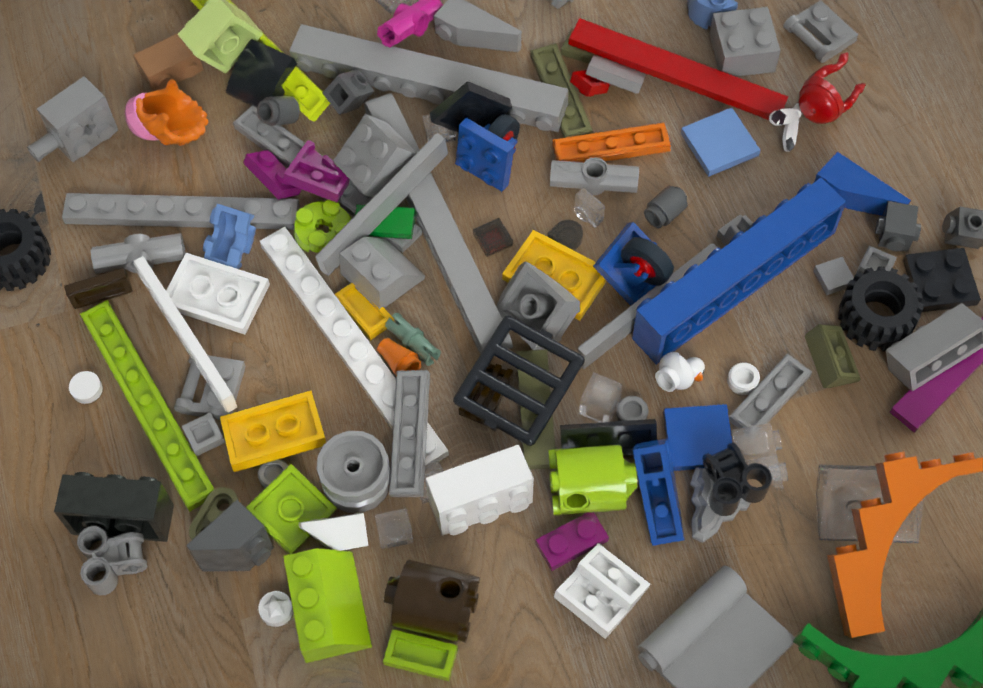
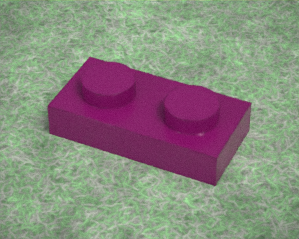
[243,150,302,200]
[535,512,609,571]

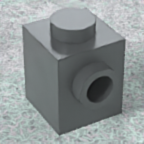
[322,69,374,115]
[875,201,921,252]
[942,206,983,249]

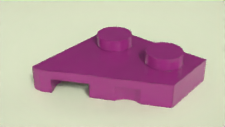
[283,140,350,203]

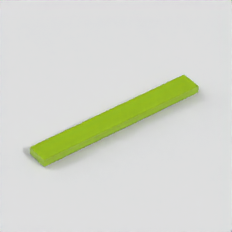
[80,300,215,512]

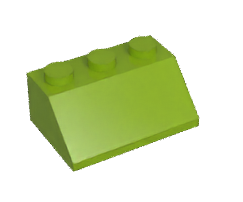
[283,548,372,663]

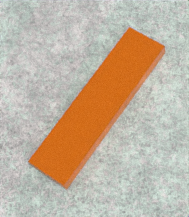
[552,122,671,162]

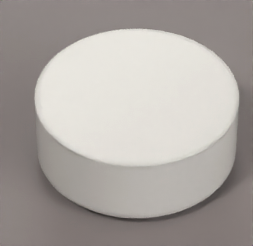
[727,363,760,395]
[69,371,103,404]

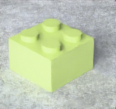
[178,0,263,73]

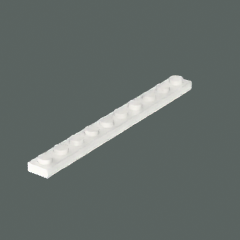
[260,227,449,470]

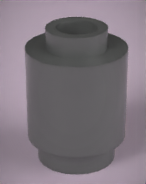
[257,96,300,126]
[644,186,688,228]

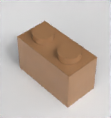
[133,33,203,91]

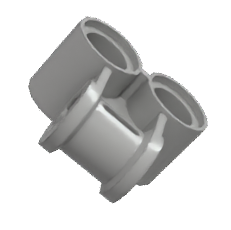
[77,526,147,595]

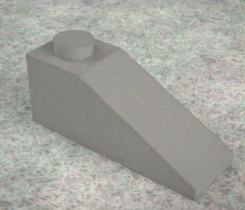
[434,0,521,52]

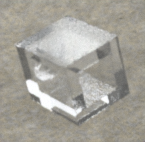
[579,372,623,422]

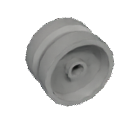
[317,431,391,513]

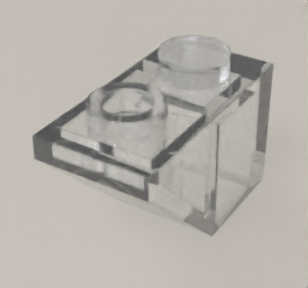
[732,423,789,491]

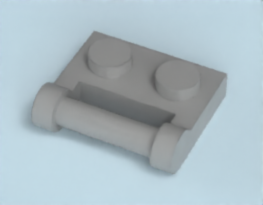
[783,0,858,63]
[174,355,246,420]

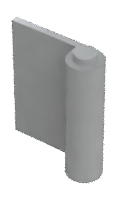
[638,565,795,688]

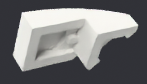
[299,513,369,551]

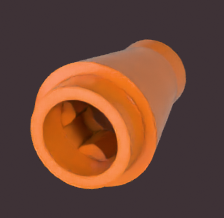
[377,338,421,377]

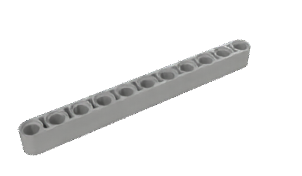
[364,93,513,354]

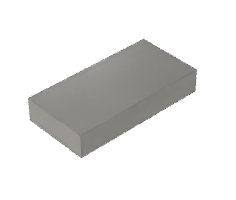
[586,55,646,94]

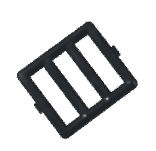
[453,316,585,446]

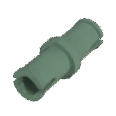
[385,313,441,366]

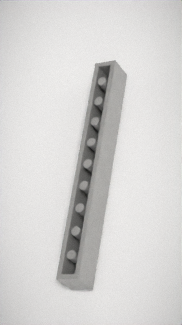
[289,24,568,132]

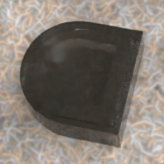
[547,220,583,251]

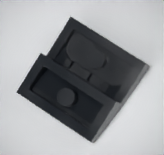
[226,39,297,107]

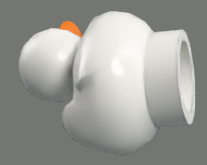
[655,352,705,392]

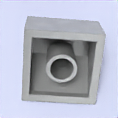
[340,237,425,309]

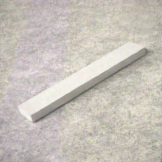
[133,256,238,413]

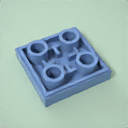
[681,107,760,177]

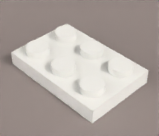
[166,253,270,335]

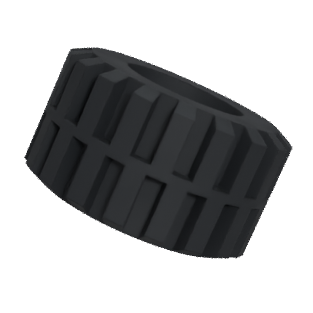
[0,209,51,291]
[838,266,924,352]

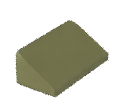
[805,324,861,388]

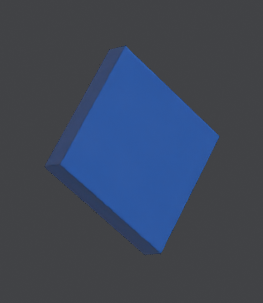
[663,404,732,471]

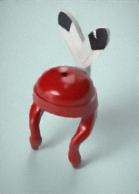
[769,52,866,152]

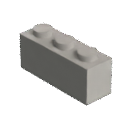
[886,303,983,391]

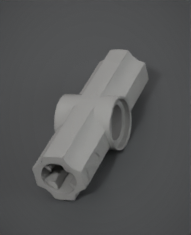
[550,157,639,195]
[90,233,186,274]

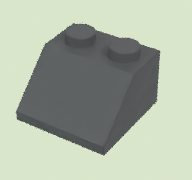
[186,500,274,572]

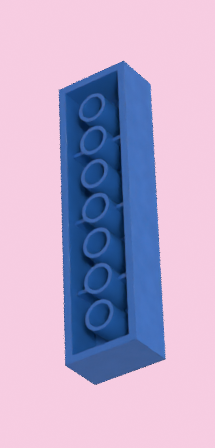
[632,178,847,365]

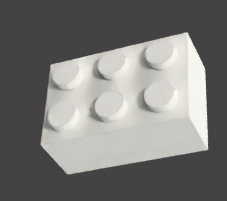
[426,444,534,536]

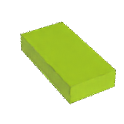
[383,629,458,681]

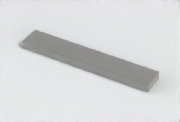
[316,133,448,276]
[577,243,718,369]

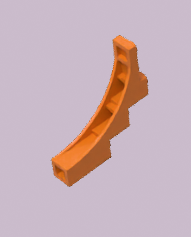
[827,452,983,638]

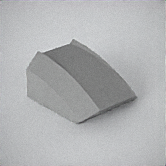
[496,261,580,350]

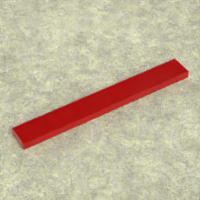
[568,18,789,120]

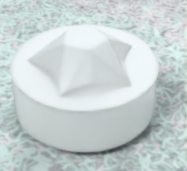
[258,591,293,627]

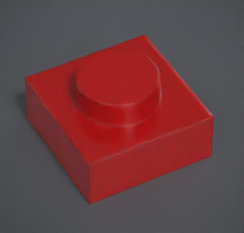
[569,70,610,97]

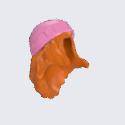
[125,79,208,146]

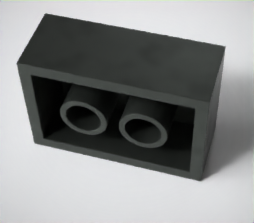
[54,472,174,542]

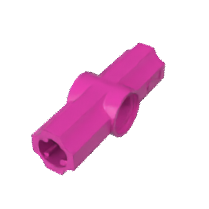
[377,0,443,48]

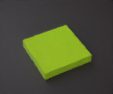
[246,464,337,554]

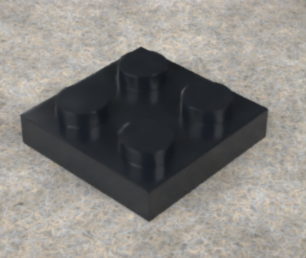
[429,81,512,133]
[903,248,981,312]

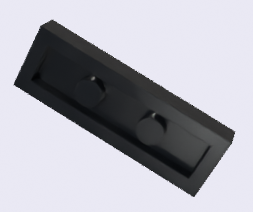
[560,419,657,455]

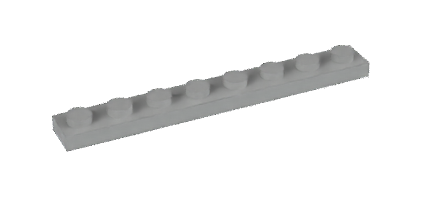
[62,193,300,230]

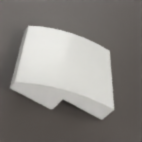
[553,543,650,639]

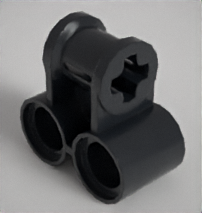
[702,442,772,516]

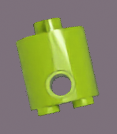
[548,445,637,515]

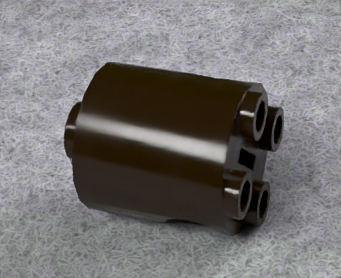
[384,560,480,643]

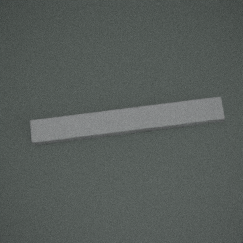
[233,105,422,253]

